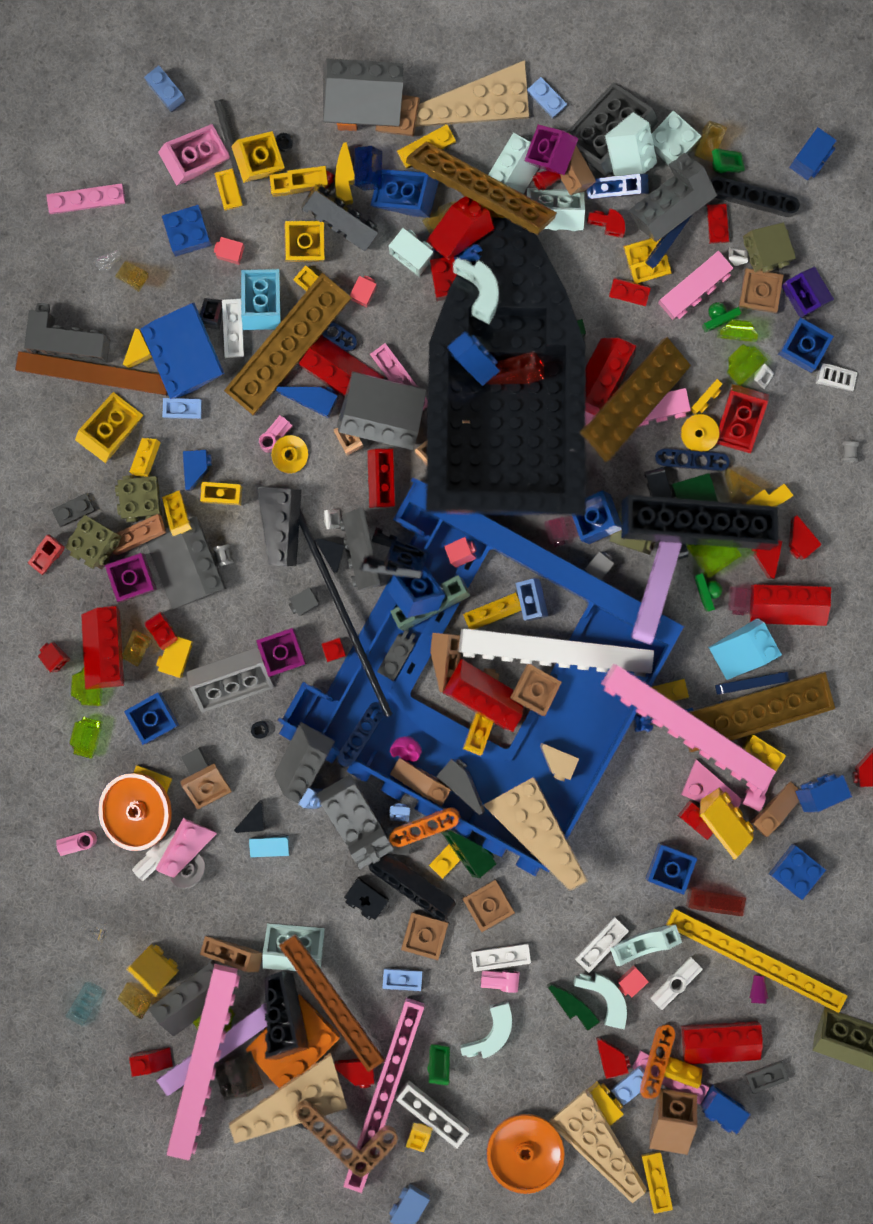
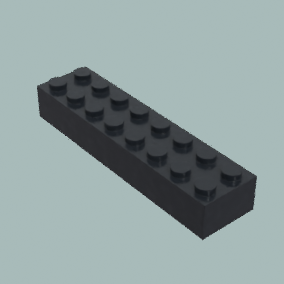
[621,495,778,550]

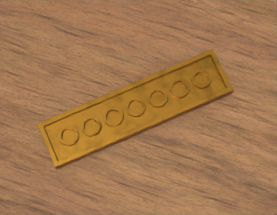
[406,142,557,235]
[224,273,352,416]
[580,337,691,462]
[688,672,835,753]

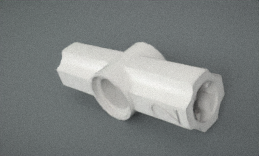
[132,829,176,881]
[650,957,703,1010]

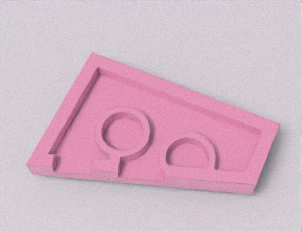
[681,759,742,807]
[156,818,217,878]

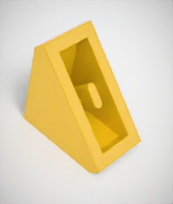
[123,328,152,368]

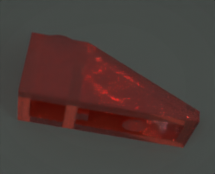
[484,351,544,385]
[686,887,746,917]

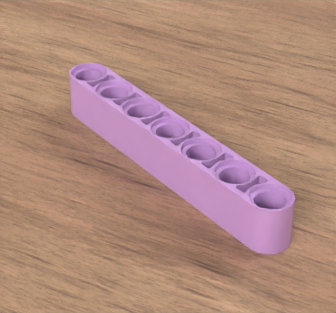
[632,542,682,644]
[156,1003,267,1096]

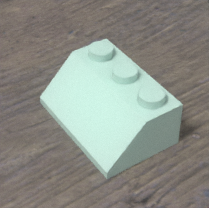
[605,112,657,176]
[488,132,539,194]
[527,188,585,231]
[263,923,325,971]

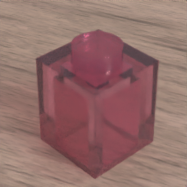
[544,517,569,547]
[728,587,752,616]

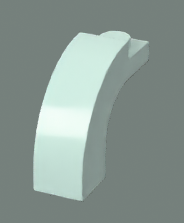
[453,258,498,324]
[610,924,682,966]
[573,972,627,1029]
[460,1001,512,1059]

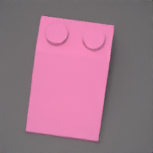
[158,124,230,186]

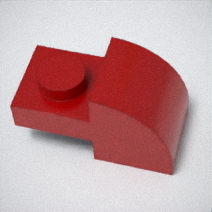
[587,208,625,238]
[28,534,65,575]
[144,611,178,650]

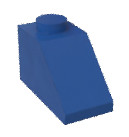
[183,450,212,491]

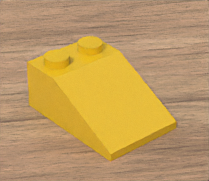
[75,392,144,463]
[127,944,179,996]

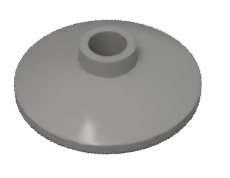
[170,854,206,889]

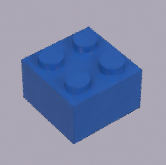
[789,127,837,181]
[162,205,212,257]
[778,317,834,373]
[572,490,621,544]
[387,567,445,618]
[124,692,180,745]
[795,773,852,812]
[645,843,697,895]
[768,844,826,900]
[701,1085,750,1134]

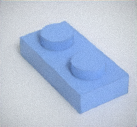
[527,77,567,118]
[162,398,202,419]
[299,788,322,809]
[390,804,410,822]
[383,968,422,991]
[611,1066,653,1105]

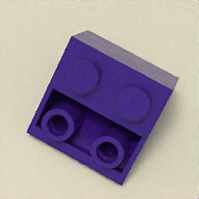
[782,267,834,318]

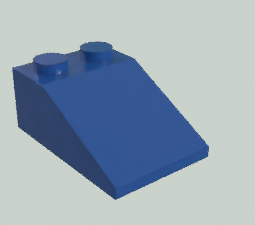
[370,169,439,218]

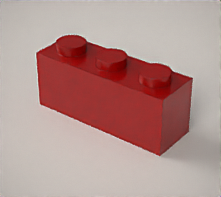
[368,449,395,508]

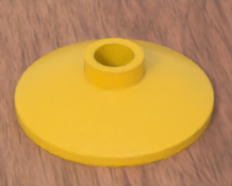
[681,414,719,452]
[271,435,308,474]

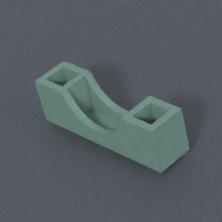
[390,575,471,631]

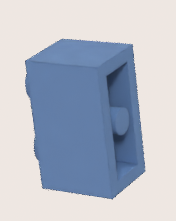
[144,65,186,112]
[516,578,548,621]
[389,1184,430,1224]

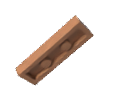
[113,514,166,555]

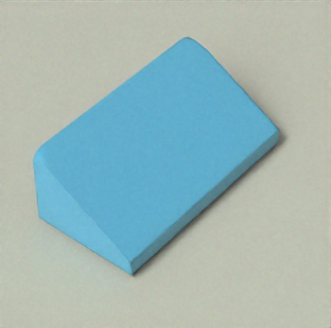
[249,836,289,857]

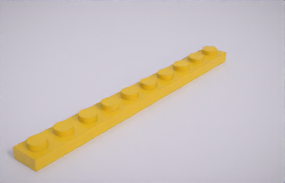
[666,908,847,1013]

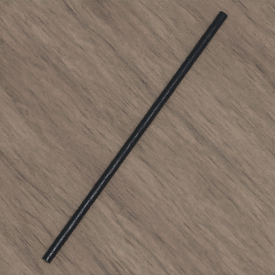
[299,509,393,718]

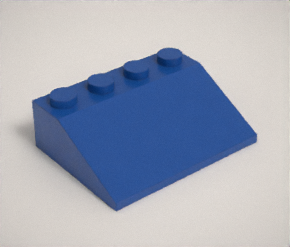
[141,303,224,399]

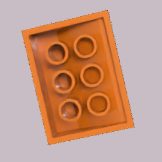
[246,994,341,1088]

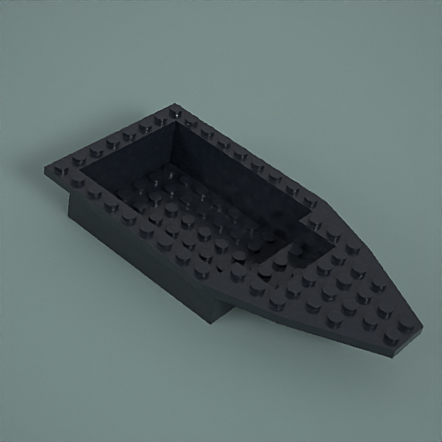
[426,217,586,516]

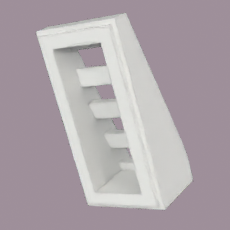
[816,363,857,391]

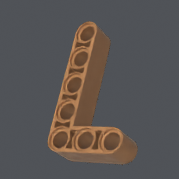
[296,1100,397,1177]

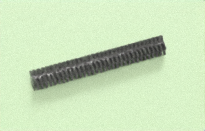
[214,99,240,175]

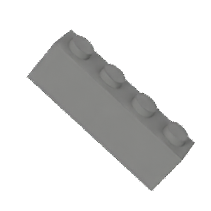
[186,647,274,713]

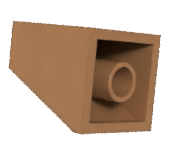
[649,1089,697,1155]

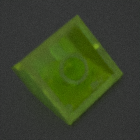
[687,544,742,578]

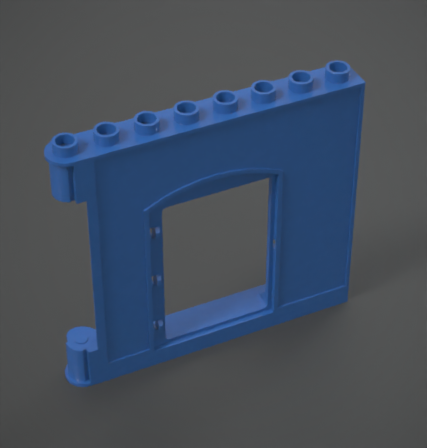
[277,478,684,876]

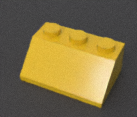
[700,787,754,859]

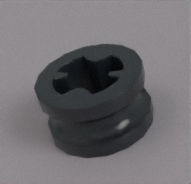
[275,133,293,152]
[251,722,268,739]

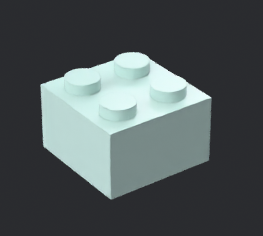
[652,111,701,165]
[389,228,433,277]

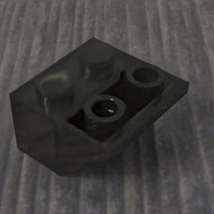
[213,1051,264,1100]

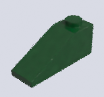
[441,830,496,879]

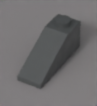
[437,758,485,815]

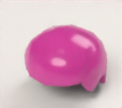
[390,736,421,762]

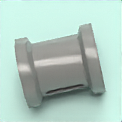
[841,441,859,462]
[213,544,234,567]

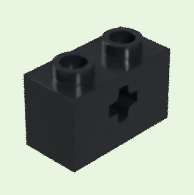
[344,877,389,920]

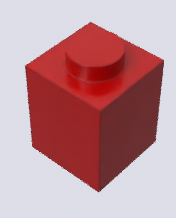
[321,638,347,662]

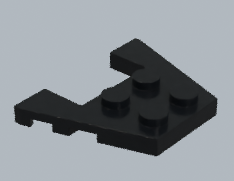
[360,527,428,578]

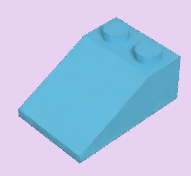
[241,269,281,330]
[708,618,782,680]

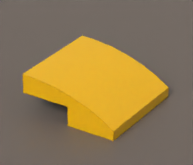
[623,238,671,283]

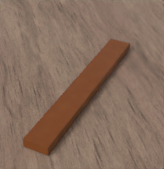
[15,351,167,396]
[279,934,385,1072]

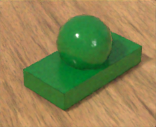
[712,148,745,174]
[702,302,741,332]
[694,573,723,612]
[427,1044,450,1085]

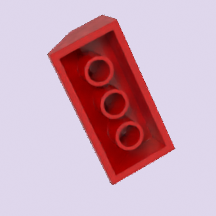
[299,335,384,397]
[585,338,636,415]
[750,584,831,626]
[81,606,124,690]
[443,659,523,732]
[681,1021,763,1064]

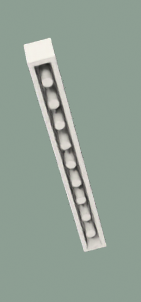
[458,629,654,677]

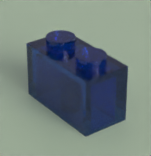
[354,146,382,191]

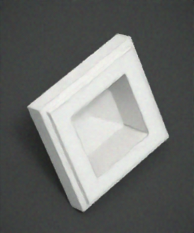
[728,248,748,266]
[754,364,774,389]
[324,510,341,529]

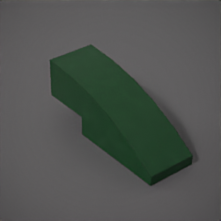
[547,983,600,1031]

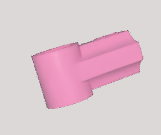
[259,415,293,453]
[741,777,773,811]
[56,831,97,856]
[481,970,520,993]

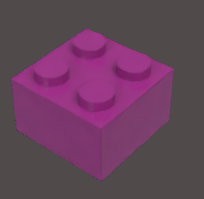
[524,124,578,175]
[105,553,157,603]
[256,628,306,677]

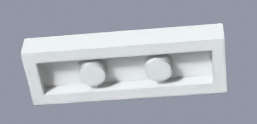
[222,299,244,358]
[575,917,629,973]
[471,943,531,972]

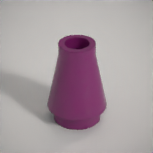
[749,976,769,1004]

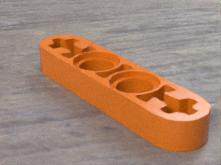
[389,808,460,847]
[640,1025,675,1099]

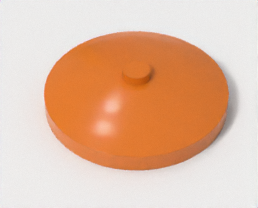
[99,773,172,851]
[487,1114,564,1194]

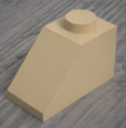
[540,743,579,781]

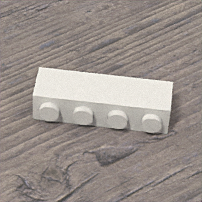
[396,1080,469,1148]

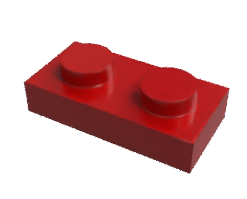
[706,204,729,244]
[609,277,651,306]

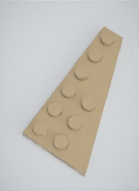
[415,60,529,127]
[484,777,588,890]
[229,1053,347,1143]
[549,1089,647,1203]

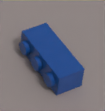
[448,332,500,386]

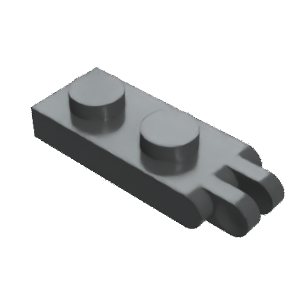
[377,629,416,681]

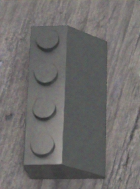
[274,722,335,804]
[148,960,236,1037]

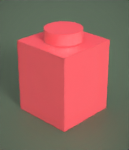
[214,237,245,265]
[350,276,377,307]
[444,537,477,568]
[617,965,649,997]

